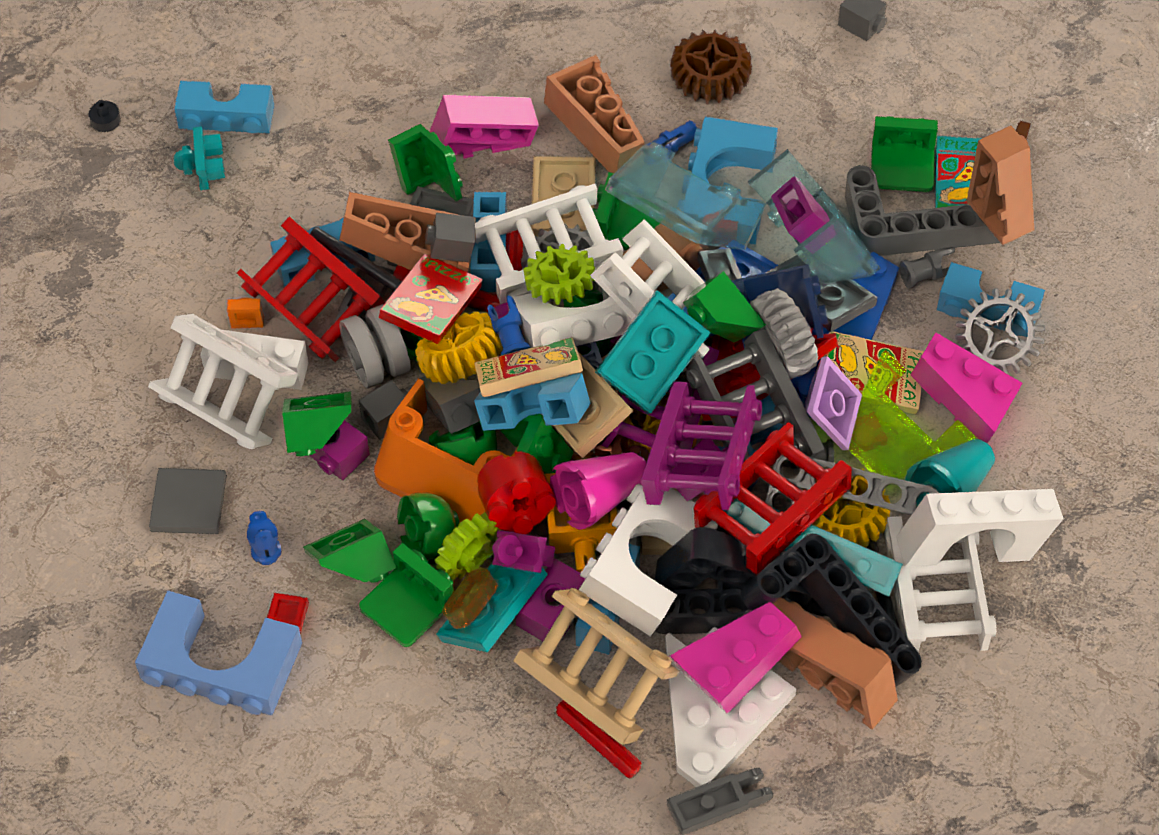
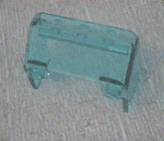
[605,142,766,250]
[748,149,881,284]

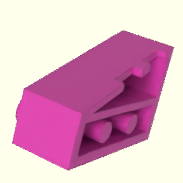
[429,95,539,159]
[910,332,1023,443]
[669,602,802,714]

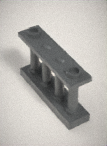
[686,328,825,486]

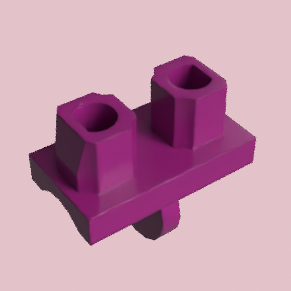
[492,530,555,573]

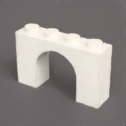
[508,288,633,348]
[579,484,718,636]
[896,489,1063,567]

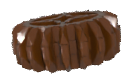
[670,29,752,104]

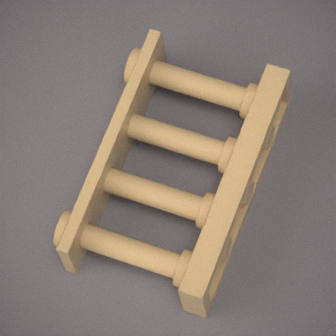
[514,588,680,745]

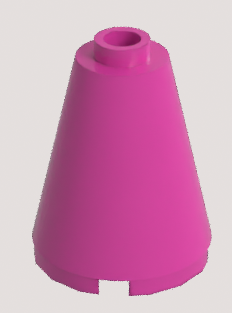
[550,452,647,530]

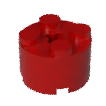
[477,452,556,534]

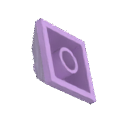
[804,356,862,450]

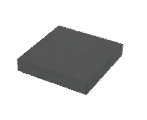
[149,468,227,534]

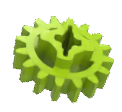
[523,244,595,305]
[435,512,501,581]

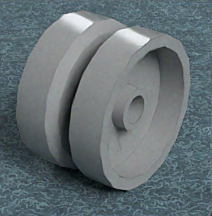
[339,304,411,388]

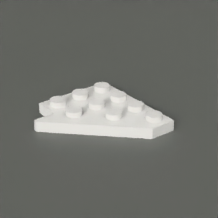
[665,627,796,787]

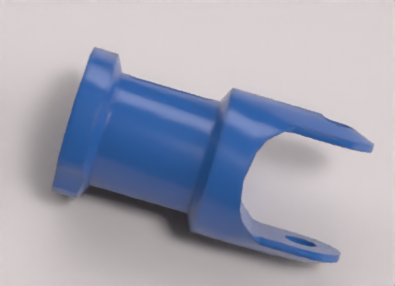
[487,295,531,355]
[247,511,282,565]

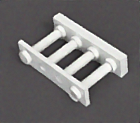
[475,184,623,304]
[590,219,710,372]
[148,314,298,449]
[884,516,996,652]

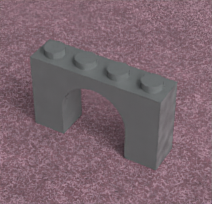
[419,376,481,434]

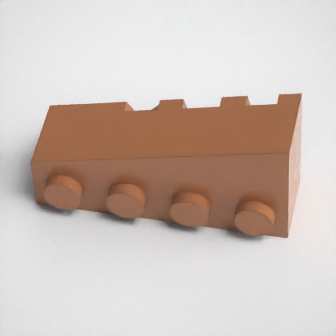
[544,55,645,177]
[339,192,476,272]
[773,598,898,730]

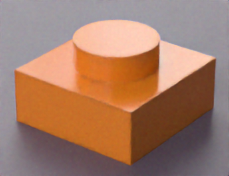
[227,297,264,329]

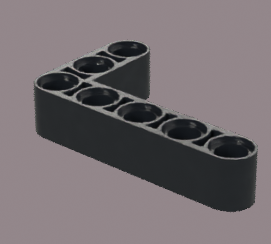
[655,525,750,634]
[654,527,827,616]
[741,534,922,687]

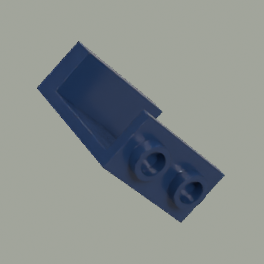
[731,264,829,350]

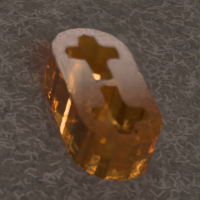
[442,568,498,629]

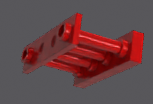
[237,216,386,362]
[693,422,852,574]

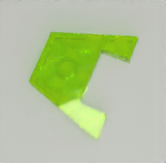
[848,350,978,486]

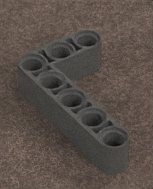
[845,165,1000,256]
[765,455,939,515]

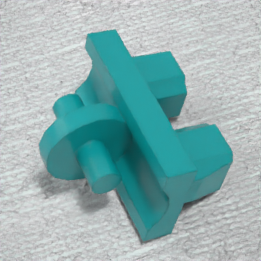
[173,127,225,190]

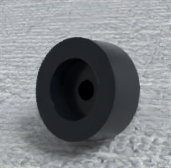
[88,100,121,132]

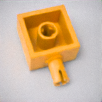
[545,473,617,573]

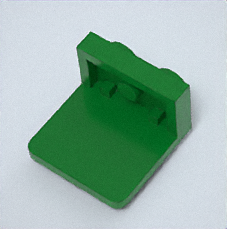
[871,116,938,192]
[388,124,463,202]
[592,172,669,250]
[499,414,574,474]
[359,543,455,647]

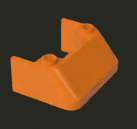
[374,378,518,524]

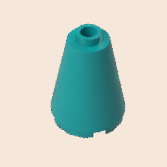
[905,439,995,507]

